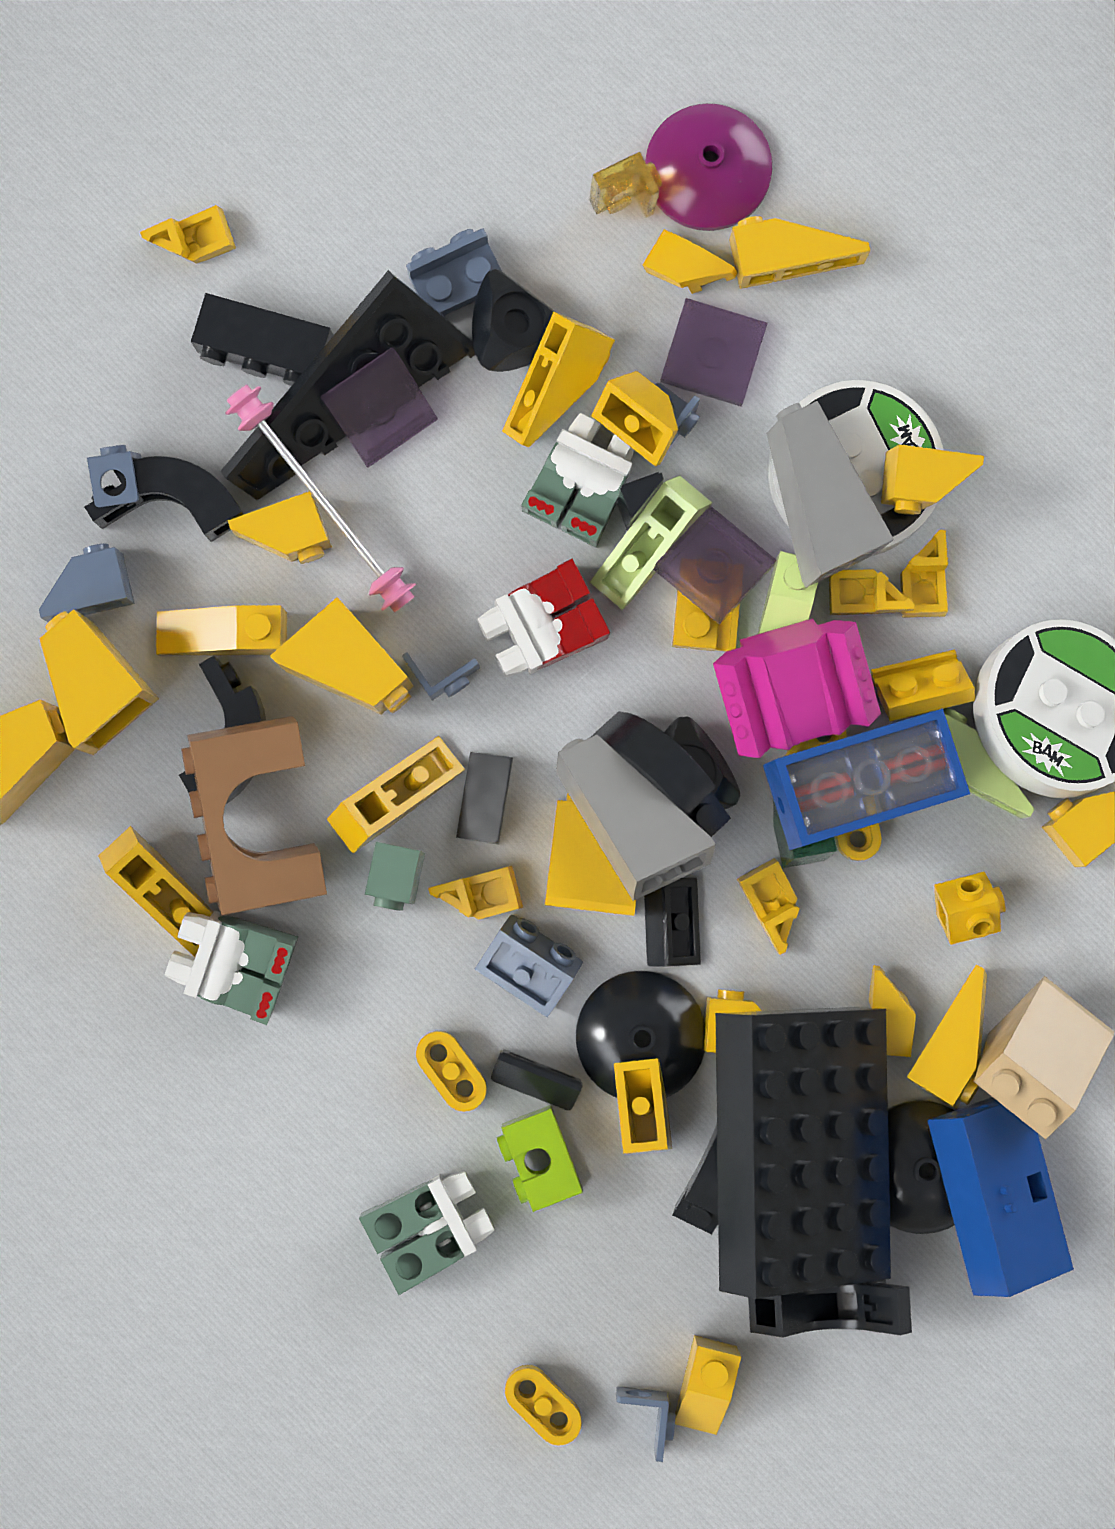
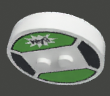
[768,380,944,555]
[973,619,1115,798]

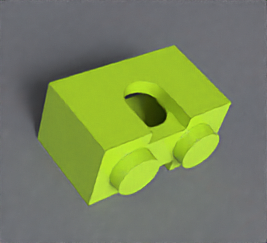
[496,1105,583,1212]

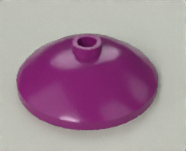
[645,103,772,231]

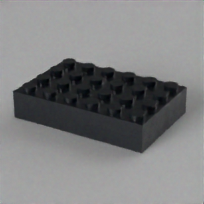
[715,1007,891,1299]

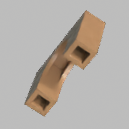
[181,716,327,915]

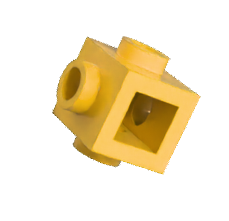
[934,871,1006,945]

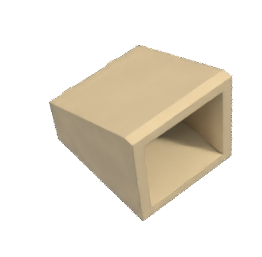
[974,976,1115,1139]

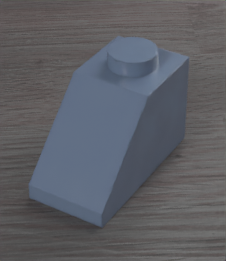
[39,543,135,622]

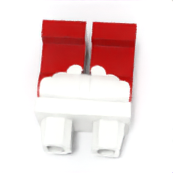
[477,558,610,677]

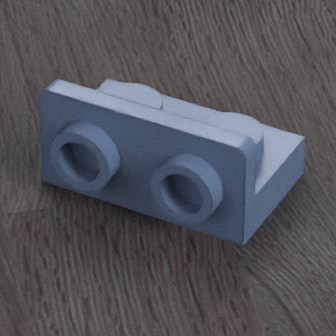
[406,228,502,316]
[475,915,583,1018]

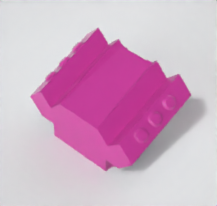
[713,618,881,758]

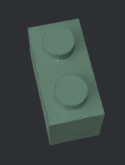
[365,842,425,911]

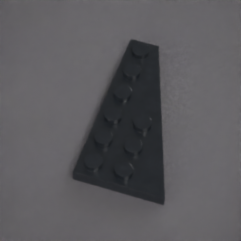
[221,270,476,500]

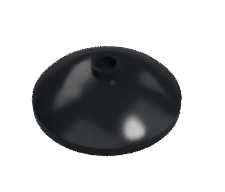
[576,971,705,1098]
[888,1100,955,1234]

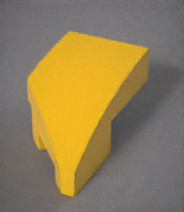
[140,205,236,264]
[642,229,738,294]
[900,530,948,618]
[829,569,915,615]
[737,858,800,955]
[428,866,523,920]
[868,965,916,1057]

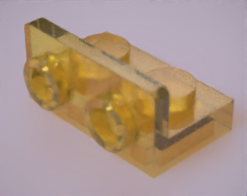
[589,152,662,218]

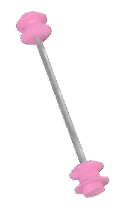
[225,385,416,613]

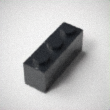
[191,293,333,386]

